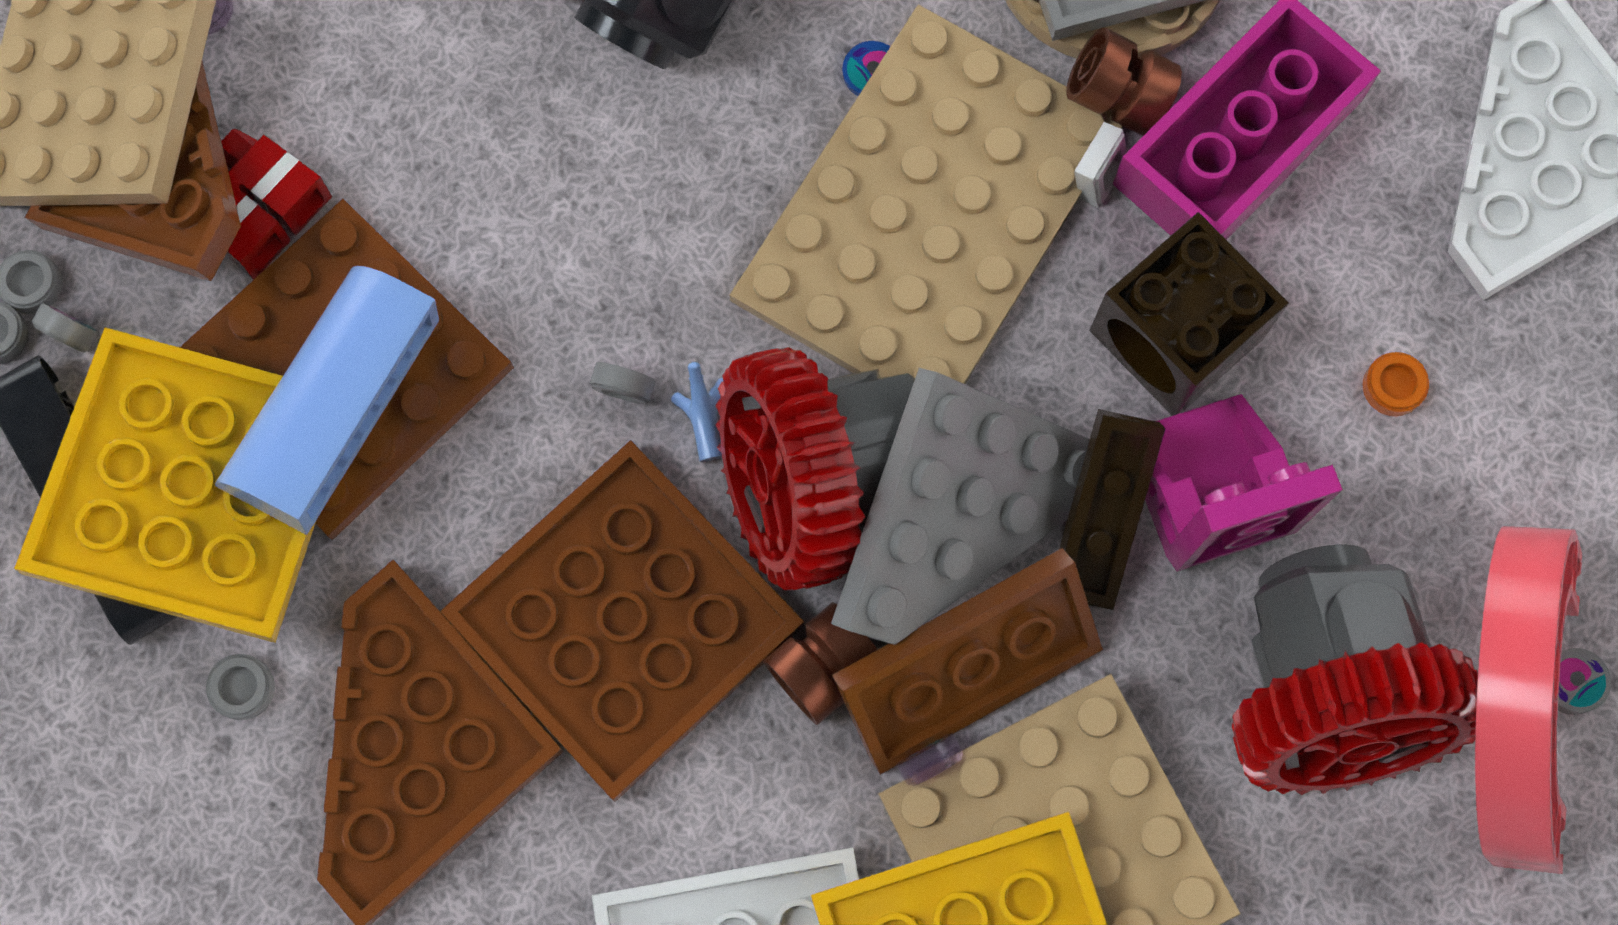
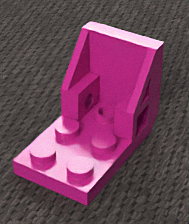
[1145,394,1343,572]

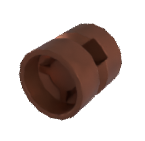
[1066,27,1182,136]
[763,602,878,725]

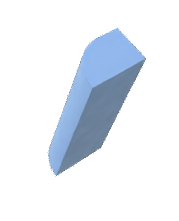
[215,266,439,535]

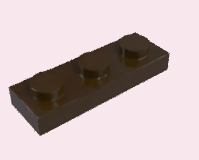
[1059,409,1166,610]

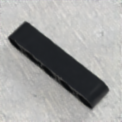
[0,355,177,645]

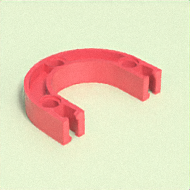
[1475,526,1582,874]

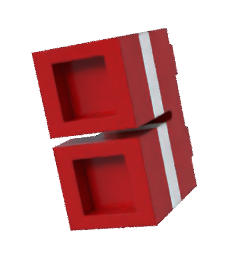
[221,129,333,280]

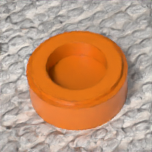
[1362,352,1429,416]

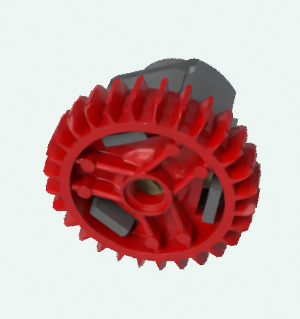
[715,347,915,591]
[1231,544,1478,795]

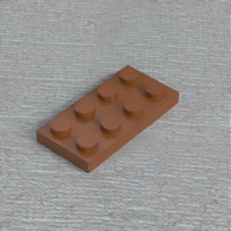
[832,548,1103,775]

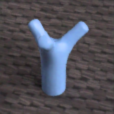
[671,362,723,462]

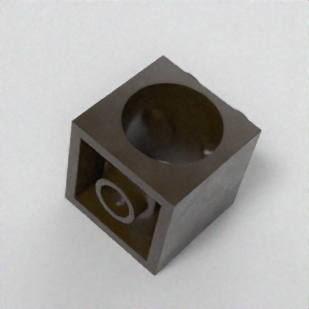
[1089,212,1289,416]

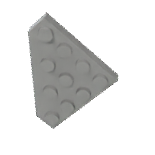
[831,368,1090,645]

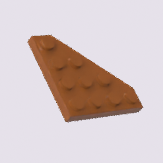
[25,61,241,281]
[317,559,564,925]

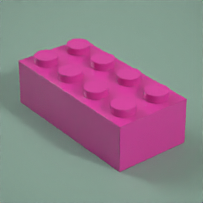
[1113,0,1381,240]

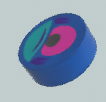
[842,41,890,96]

